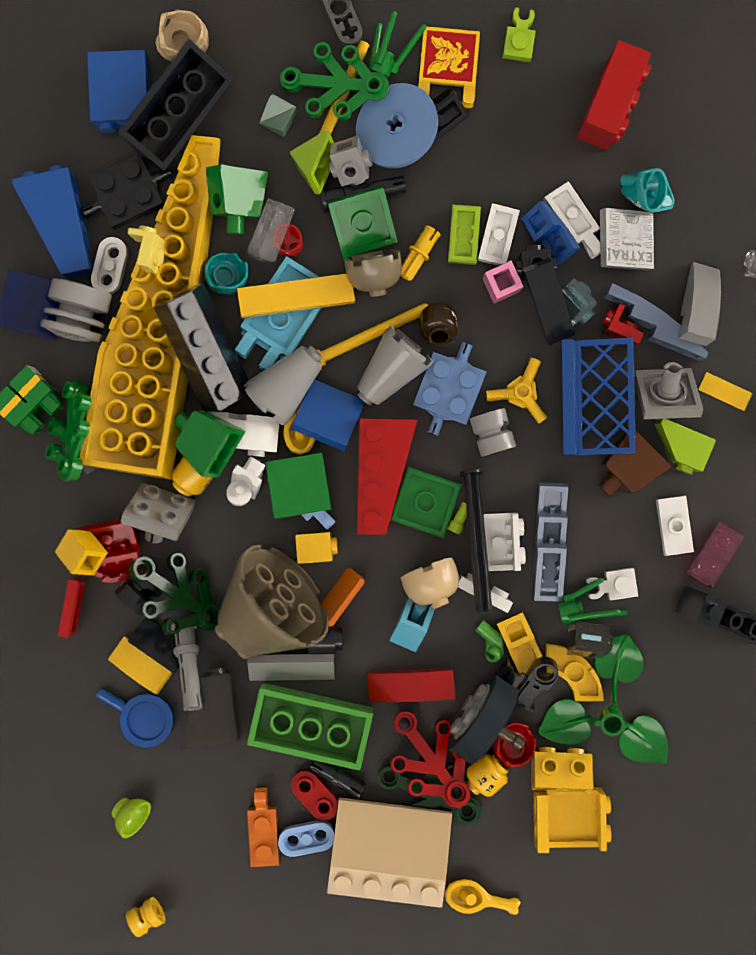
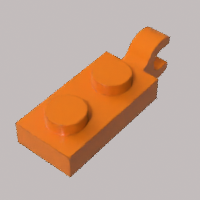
[247,787,280,867]

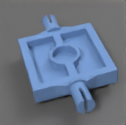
[413,342,487,436]

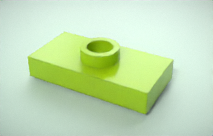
[448,205,481,265]

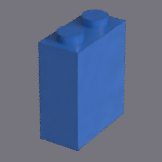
[87,50,151,133]

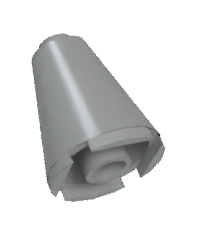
[357,325,434,406]
[244,346,323,425]

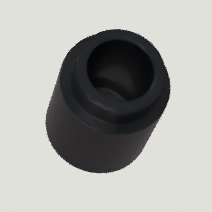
[303,625,343,654]

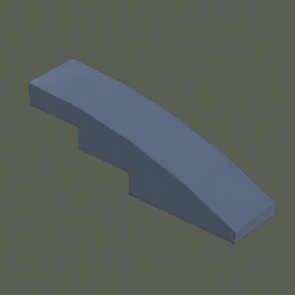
[603,283,708,361]
[534,482,568,602]

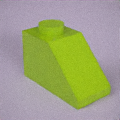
[655,419,716,475]

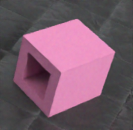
[482,260,523,304]

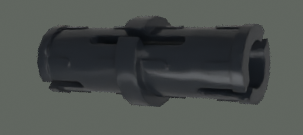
[308,760,366,799]

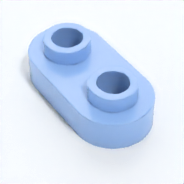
[278,820,335,857]

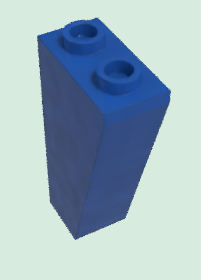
[12,165,94,279]

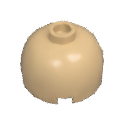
[401,558,459,609]

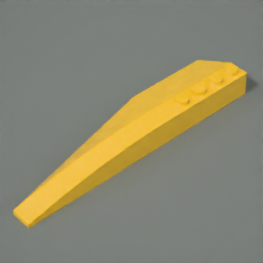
[79,135,221,480]

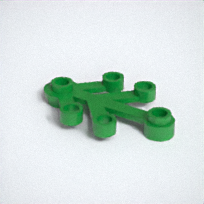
[280,42,389,121]
[45,380,91,482]

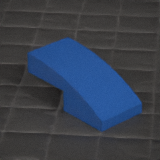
[521,201,580,265]

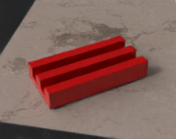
[58,577,86,638]

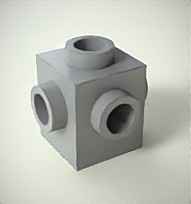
[329,136,373,186]

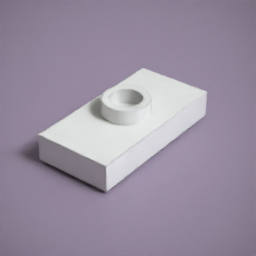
[656,496,694,556]

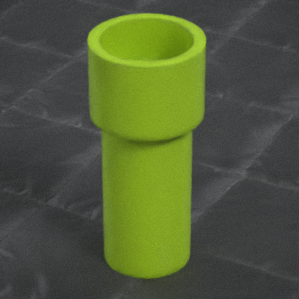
[447,502,467,535]

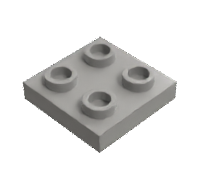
[635,362,703,419]
[121,483,196,544]

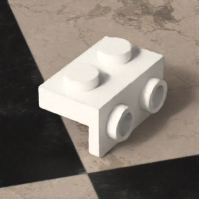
[484,513,526,571]

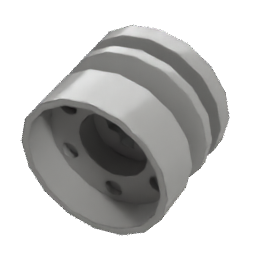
[40,278,112,342]

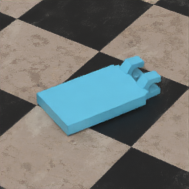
[235,256,322,370]

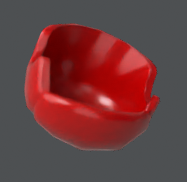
[493,722,536,768]

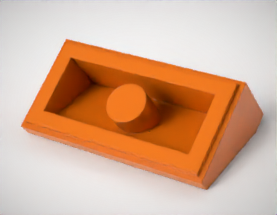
[320,567,365,627]

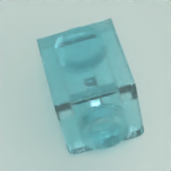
[562,278,598,326]

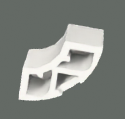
[202,411,279,457]

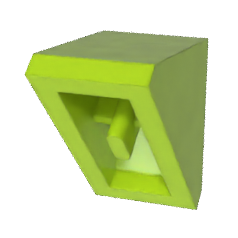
[289,131,334,194]

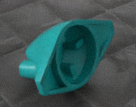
[620,168,675,212]

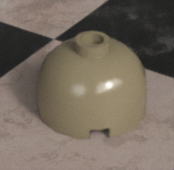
[344,249,402,297]

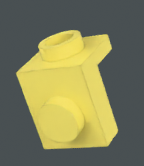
[127,226,165,274]

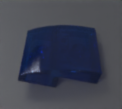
[0,269,60,341]

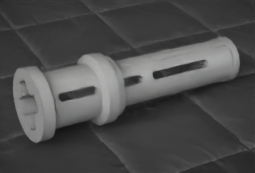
[171,624,202,711]

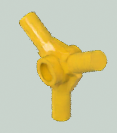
[486,357,547,424]

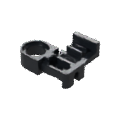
[495,657,558,712]

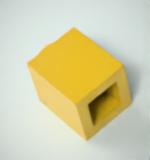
[55,529,108,575]
[295,531,338,564]

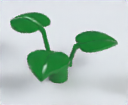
[539,634,668,764]

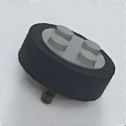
[448,675,525,764]

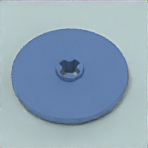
[356,83,438,168]

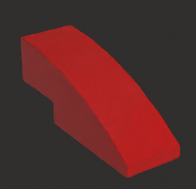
[367,667,455,702]

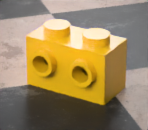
[531,747,593,793]

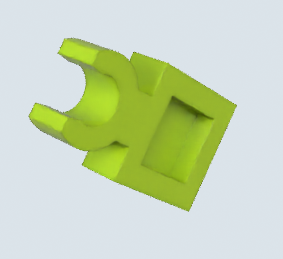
[502,7,536,62]

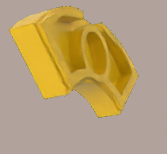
[546,643,604,701]

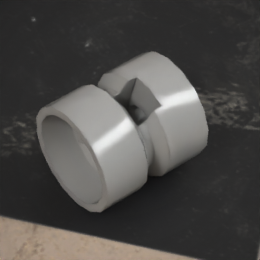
[470,408,516,457]

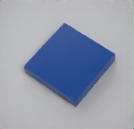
[291,380,365,451]

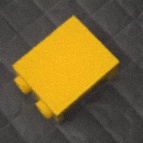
[533,787,611,853]

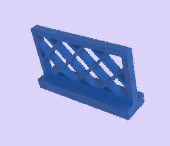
[562,338,636,456]

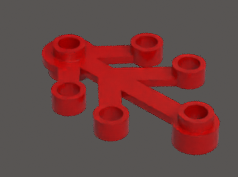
[390,711,471,808]

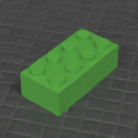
[247,683,373,770]

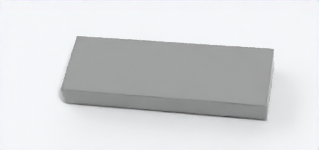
[247,654,335,681]

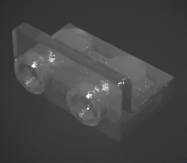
[247,198,295,262]

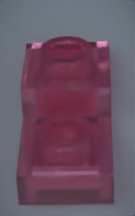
[687,521,744,588]

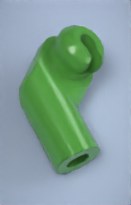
[475,620,504,663]

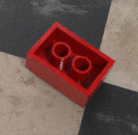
[576,40,652,151]

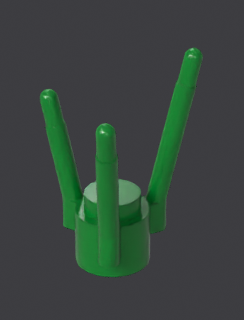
[368,11,426,79]
[558,577,628,625]

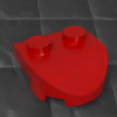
[76,519,140,583]

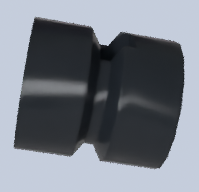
[115,565,166,615]

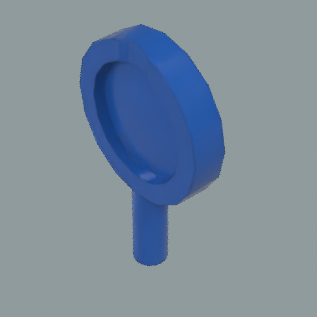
[96,688,175,748]

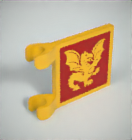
[418,27,480,108]

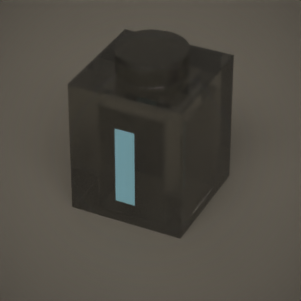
[567,622,613,659]

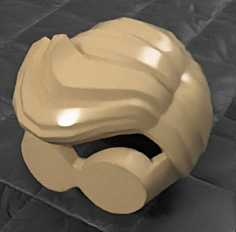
[155,10,209,61]

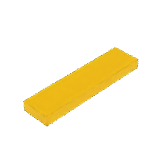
[237,274,355,319]

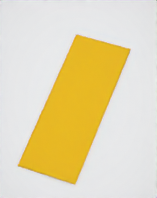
[698,372,752,411]

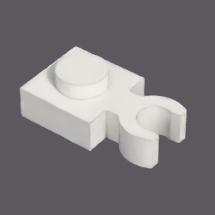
[585,567,638,600]

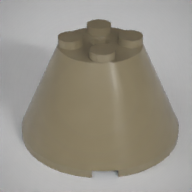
[215,545,329,659]

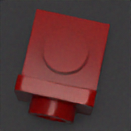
[602,304,644,346]

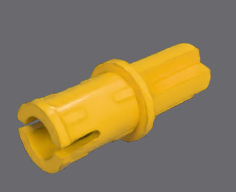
[400,225,441,281]

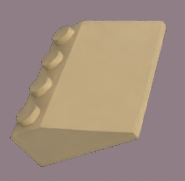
[327,798,452,908]

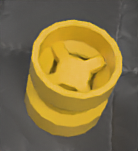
[126,897,165,937]

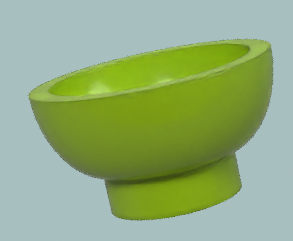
[112,798,151,838]

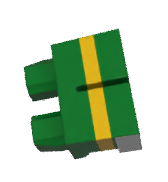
[0,365,64,435]

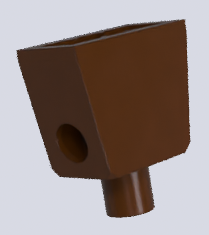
[598,428,671,497]

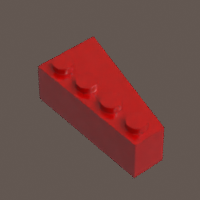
[357,419,417,535]

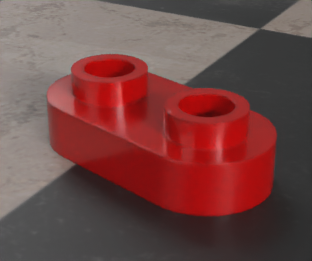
[291,769,339,821]

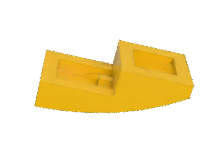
[497,612,543,674]
[108,636,172,694]

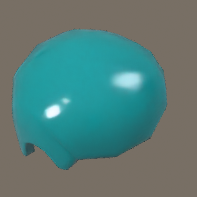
[204,253,248,295]

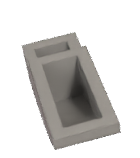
[679,262,721,346]

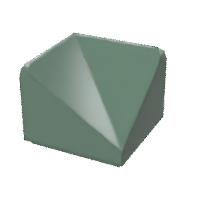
[259,94,298,137]

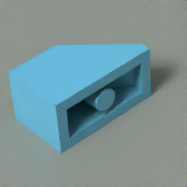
[389,597,435,652]

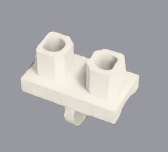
[226,457,265,506]

